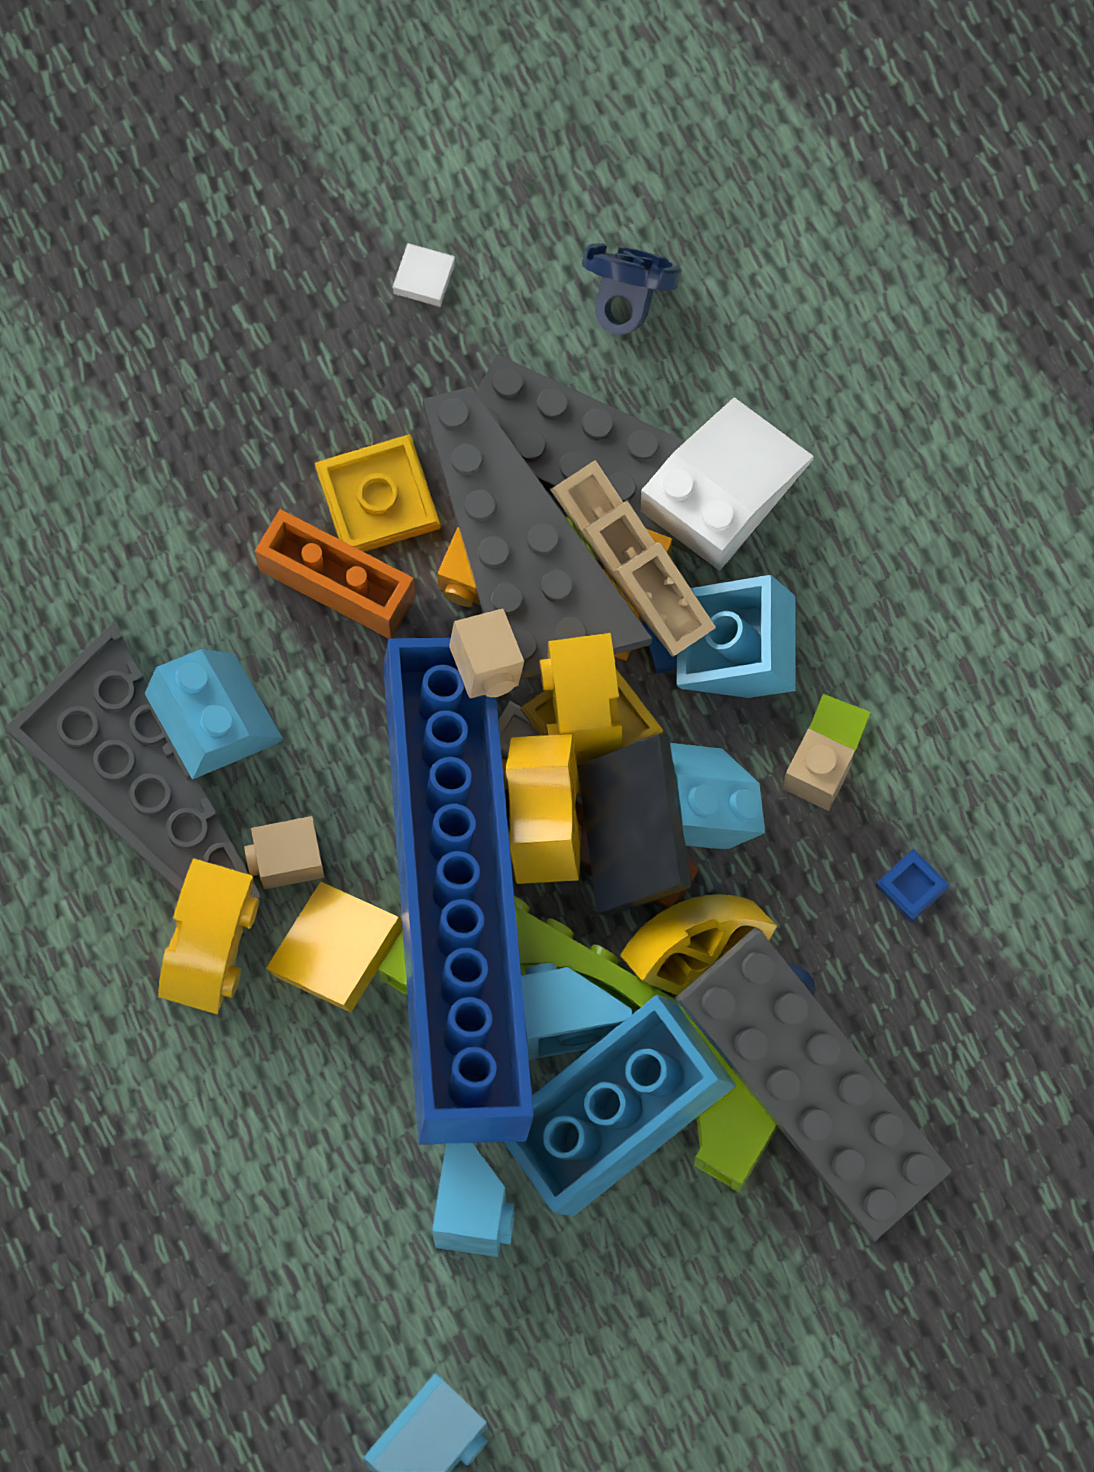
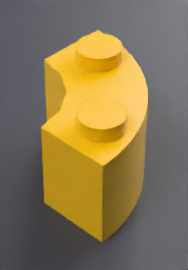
[539,633,623,766]
[502,734,581,884]
[158,858,259,1015]
[620,894,777,996]

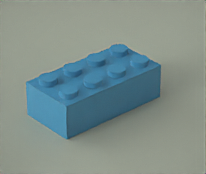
[504,995,737,1216]

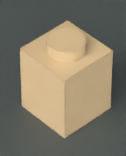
[449,608,524,699]
[783,728,855,811]
[244,816,325,890]

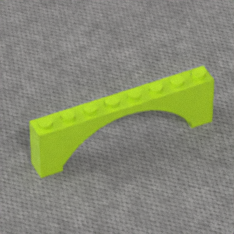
[378,896,778,1192]

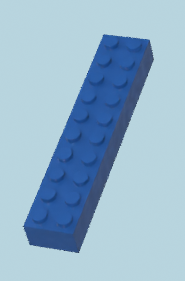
[383,638,533,1145]

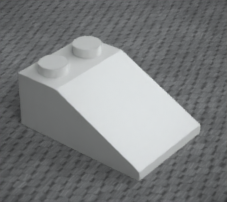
[640,397,814,571]

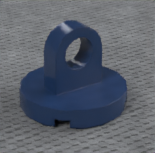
[582,243,682,335]

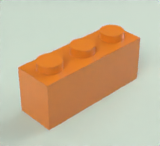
[255,509,416,639]

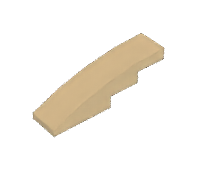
[550,460,716,657]

